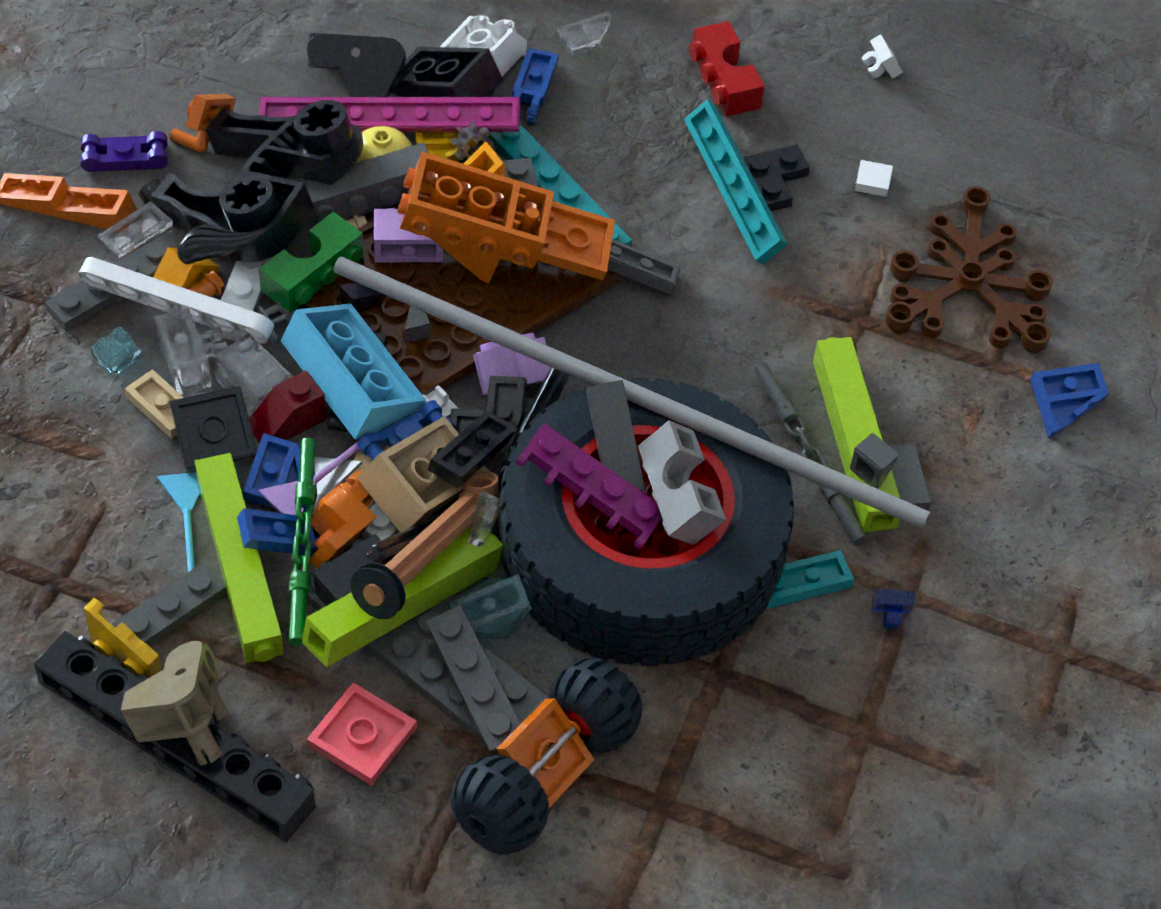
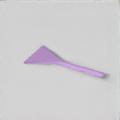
[258,442,359,515]

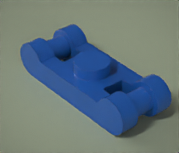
[357,400,456,462]

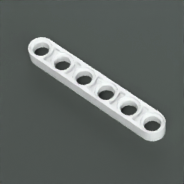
[78,257,274,344]

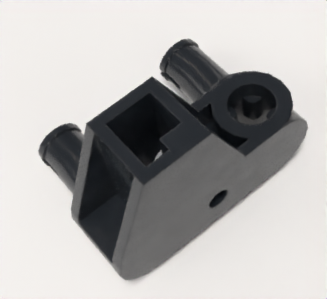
[307,33,406,97]

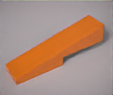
[0,173,137,233]

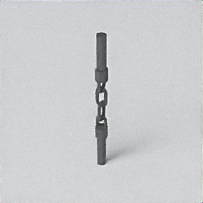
[754,362,867,545]

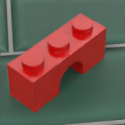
[689,21,765,117]

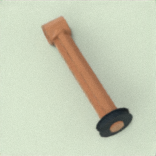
[350,471,500,619]

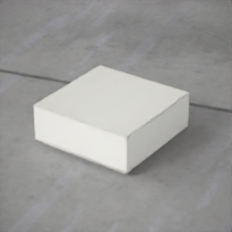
[855,160,893,197]

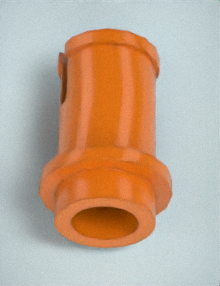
[188,271,224,297]

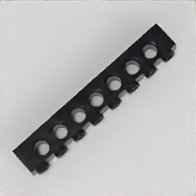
[34,630,316,843]

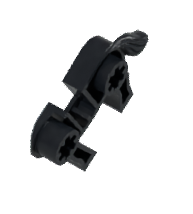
[151,100,363,264]

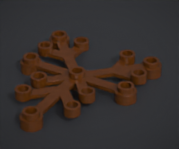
[885,186,1053,353]

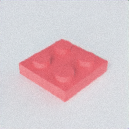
[307,682,417,786]

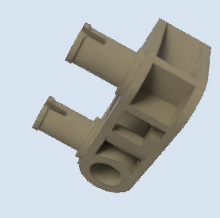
[121,641,229,765]

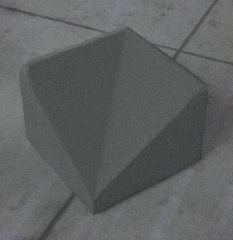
[850,433,899,489]

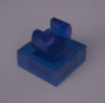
[872,589,915,630]

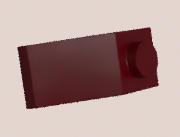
[249,371,326,445]

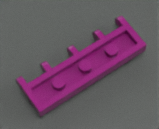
[515,423,662,550]

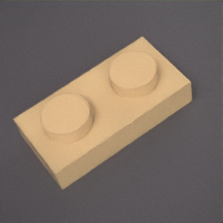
[125,369,184,439]

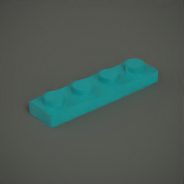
[764,550,854,609]

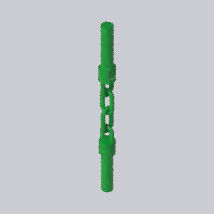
[289,438,316,646]

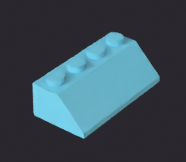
[280,304,426,440]

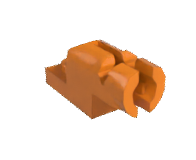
[310,470,376,569]

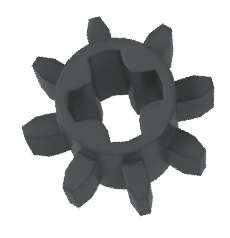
[451,121,494,160]

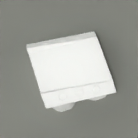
[440,16,527,83]

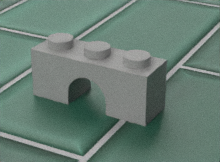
[638,421,726,545]

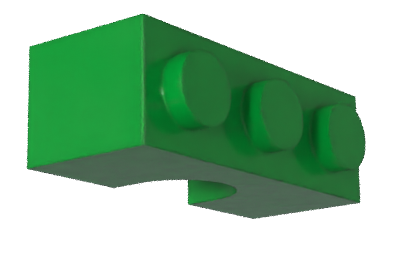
[259,212,364,313]

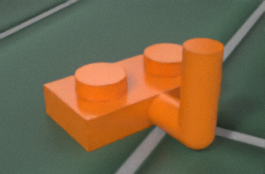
[169,94,236,153]

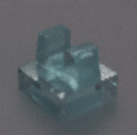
[90,326,142,376]

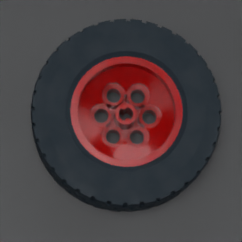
[499,378,794,666]

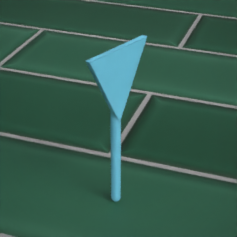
[157,472,201,572]

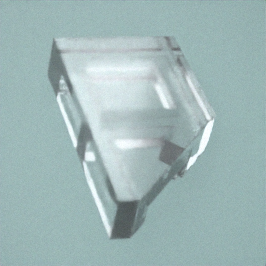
[557,11,611,56]
[468,492,501,547]

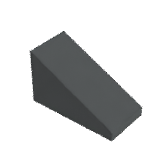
[405,306,430,343]

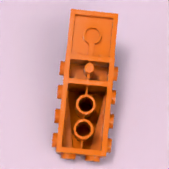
[397,151,615,283]

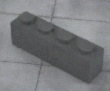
[299,142,429,228]

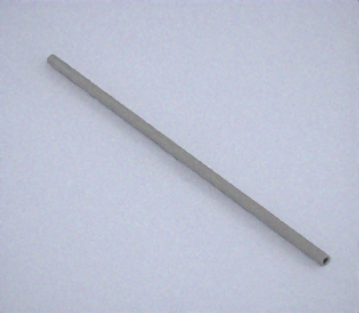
[334,256,931,529]

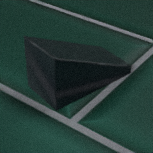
[340,282,387,312]

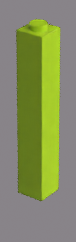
[813,337,900,532]
[195,453,284,663]
[302,522,503,667]

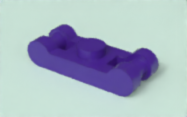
[80,131,168,172]

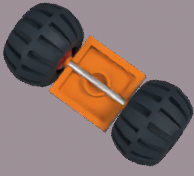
[451,658,643,855]

